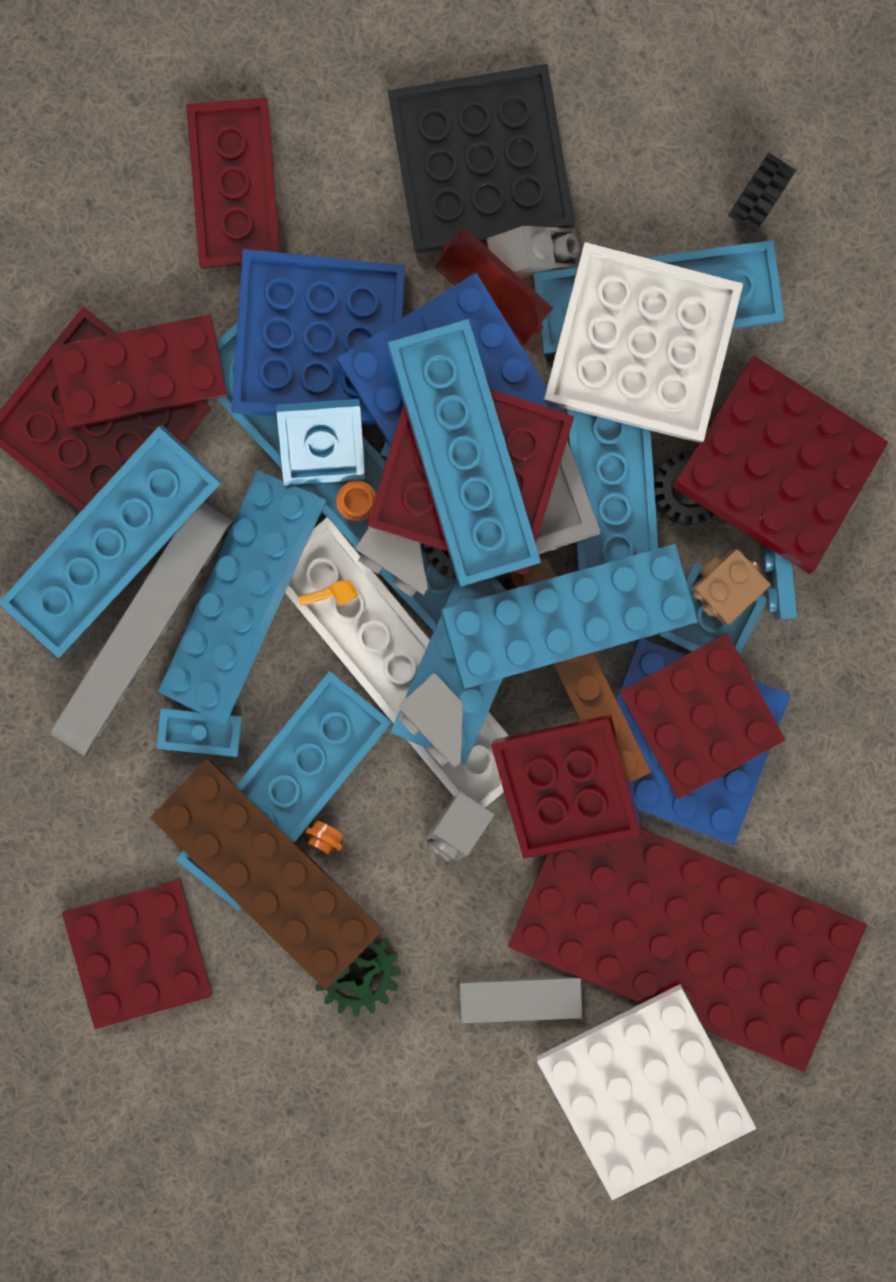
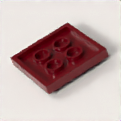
[618,633,786,799]
[491,715,643,859]
[62,878,213,1030]

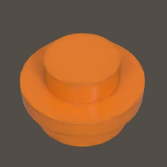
[336,481,376,522]
[304,821,344,856]

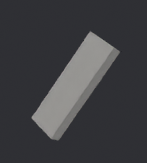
[459,976,582,1023]

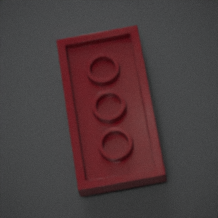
[186,98,281,269]
[50,314,228,429]

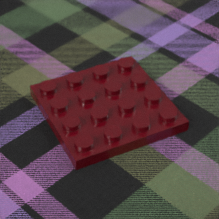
[0,306,212,512]
[672,355,888,575]
[366,389,574,575]

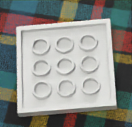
[544,242,743,443]
[537,984,756,1200]

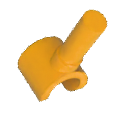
[298,580,358,607]

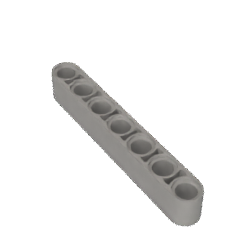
[50,502,234,757]

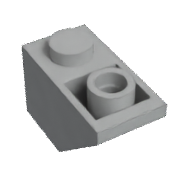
[487,226,580,279]
[355,528,428,597]
[398,672,463,768]
[424,791,495,862]

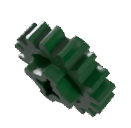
[315,937,401,1016]

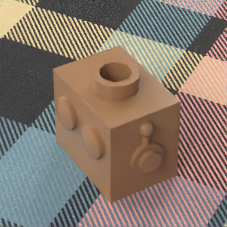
[690,549,771,625]

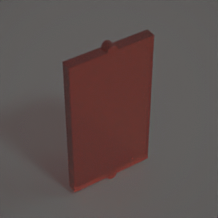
[435,227,554,347]

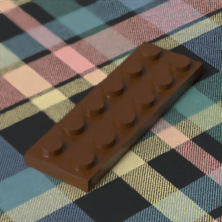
[150,759,384,990]

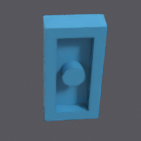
[761,548,797,620]
[156,708,243,757]

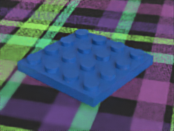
[231,249,405,425]
[336,273,562,446]
[616,638,791,845]

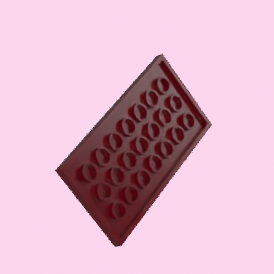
[508,828,868,1073]

